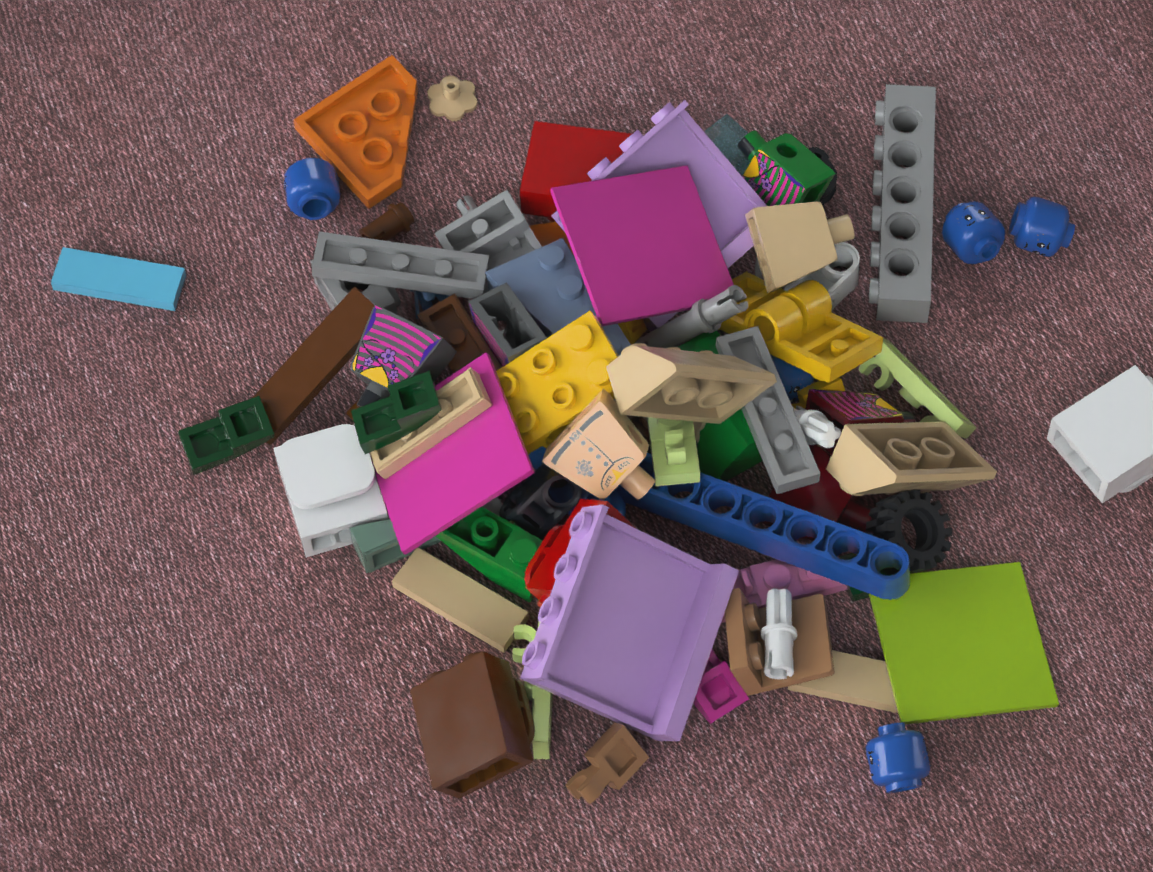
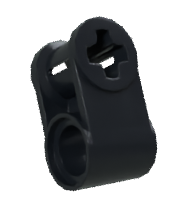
[499,462,582,540]

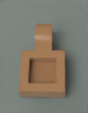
[565,722,649,804]

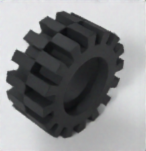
[865,489,952,574]

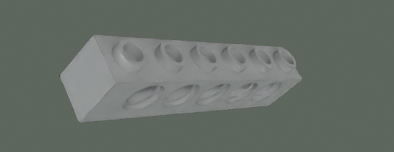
[869,84,936,323]

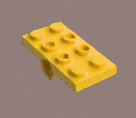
[718,272,884,383]
[496,310,619,454]

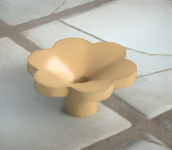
[428,76,477,121]

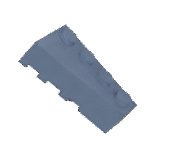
[485,238,631,400]

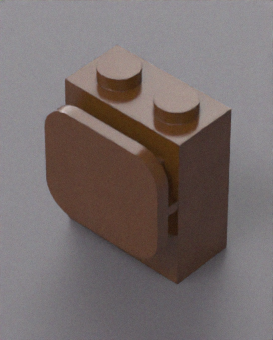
[410,651,535,799]

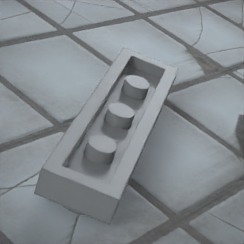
[312,231,489,299]
[716,326,820,494]

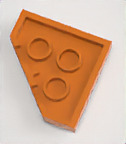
[293,55,418,209]

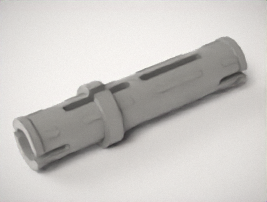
[634,285,749,348]

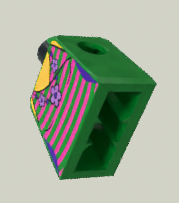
[737,130,836,206]

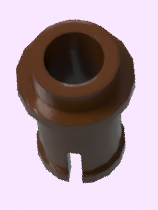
[359,202,415,241]

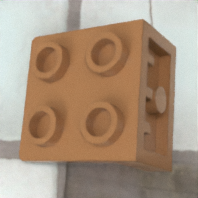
[725,588,835,696]

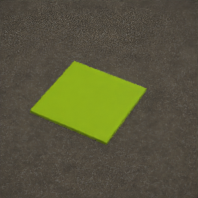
[869,562,1059,725]

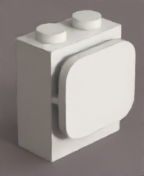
[1047,365,1153,503]
[273,424,388,557]

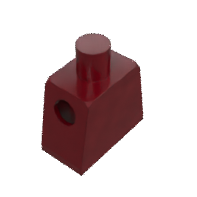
[763,444,874,541]

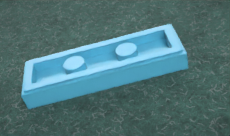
[51,247,186,311]

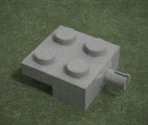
[434,190,542,293]

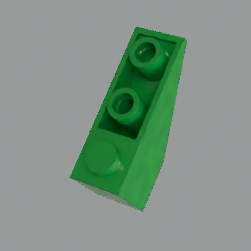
[436,507,543,603]

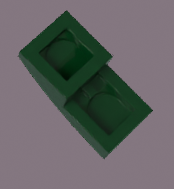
[351,371,442,454]
[178,396,275,475]

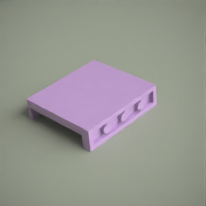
[551,100,775,332]
[520,505,739,741]

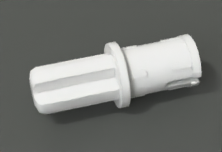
[792,406,841,448]
[761,588,797,679]

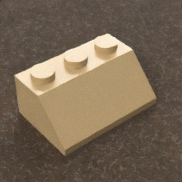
[606,343,777,424]
[826,422,997,496]

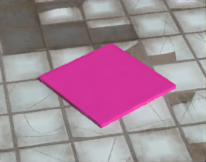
[550,165,734,326]
[369,352,535,555]

